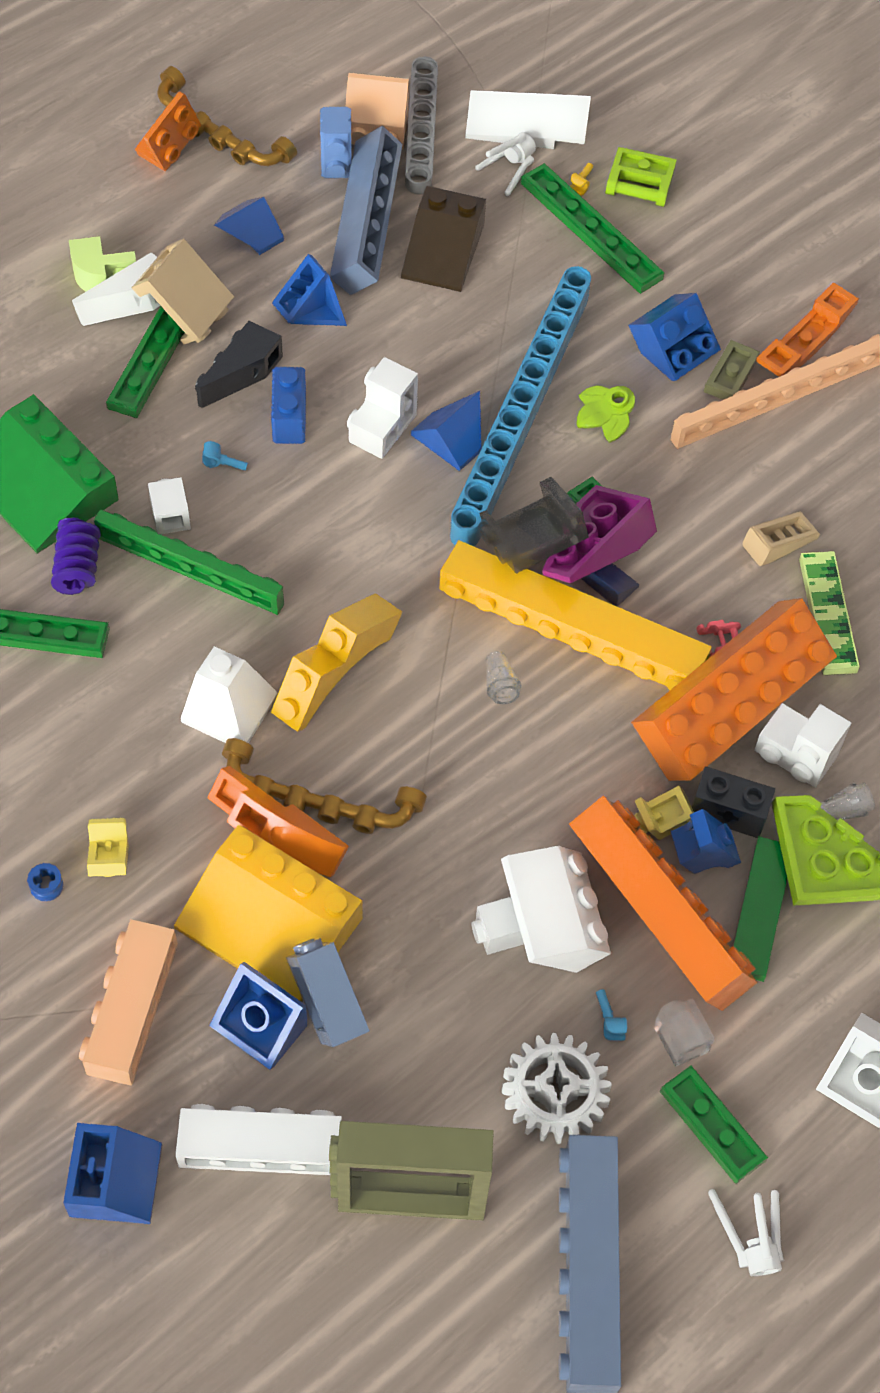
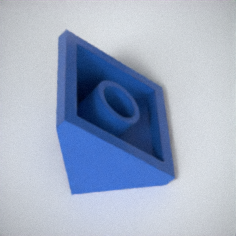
[209,962,307,1069]

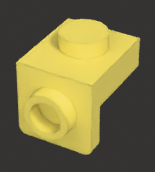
[635,786,694,840]
[87,818,129,877]

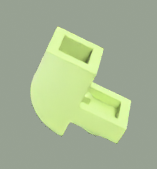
[69,236,136,291]

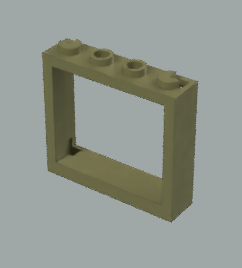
[329,1121,494,1221]

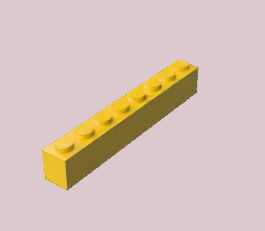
[439,540,712,690]

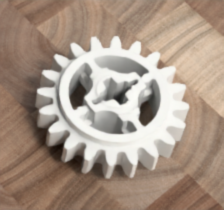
[502,1033,612,1144]

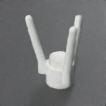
[475,132,536,196]
[708,1189,784,1276]

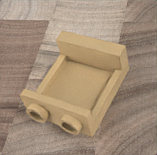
[131,239,234,344]

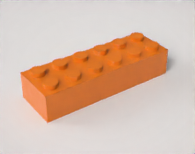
[631,598,837,781]
[569,795,758,1011]

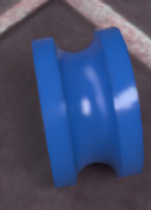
[27,863,64,901]

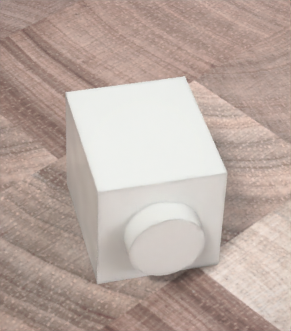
[148,477,191,535]
[471,897,524,955]

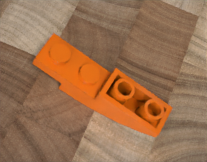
[207,766,349,877]

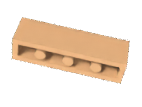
[79,919,178,1086]

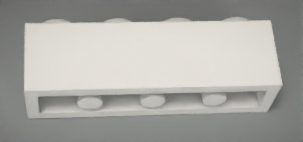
[176,1104,342,1175]

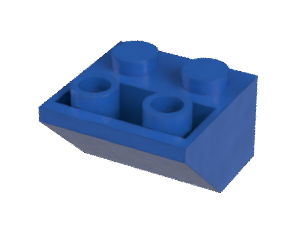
[628,293,721,381]
[63,1123,162,1224]

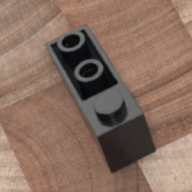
[195,321,283,408]

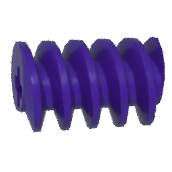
[51,518,101,595]

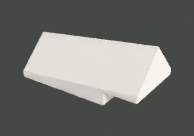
[465,90,591,149]

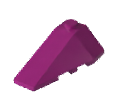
[542,485,657,583]

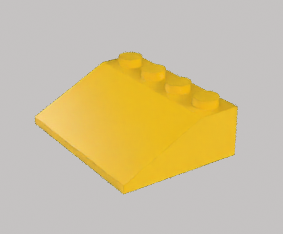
[174,824,363,1002]

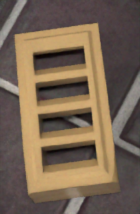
[743,511,820,566]

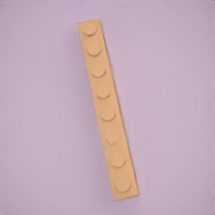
[670,334,880,449]

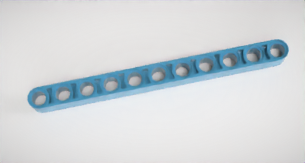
[450,266,591,546]

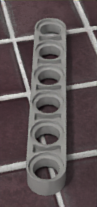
[405,56,438,194]

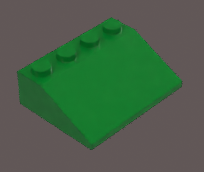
[0,394,119,554]

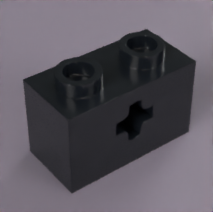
[692,766,776,838]

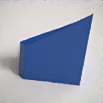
[214,197,284,255]
[272,254,347,326]
[411,391,482,471]

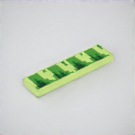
[799,551,860,675]

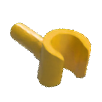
[570,163,593,197]

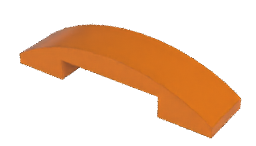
[756,282,859,377]

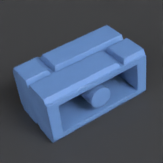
[320,107,352,178]

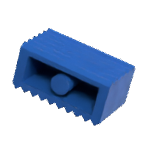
[271,367,306,444]

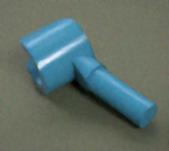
[202,441,248,471]
[596,989,627,1041]

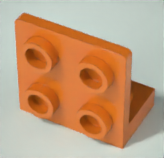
[135,91,201,172]

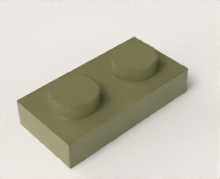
[704,340,760,400]

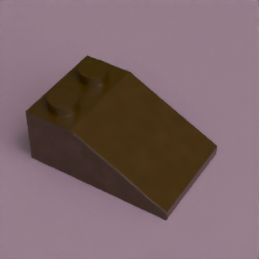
[401,186,486,292]

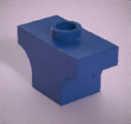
[671,809,741,874]

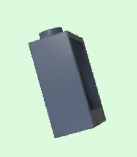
[286,938,370,1047]

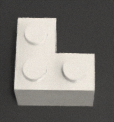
[347,357,418,459]
[754,703,851,788]

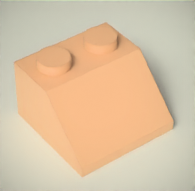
[345,73,409,150]

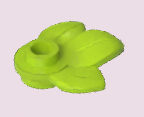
[577,386,635,443]

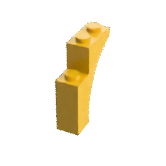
[271,593,402,732]

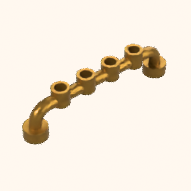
[157,66,297,166]
[222,738,427,834]

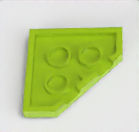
[771,795,880,906]

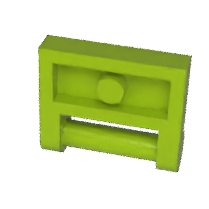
[605,147,677,207]

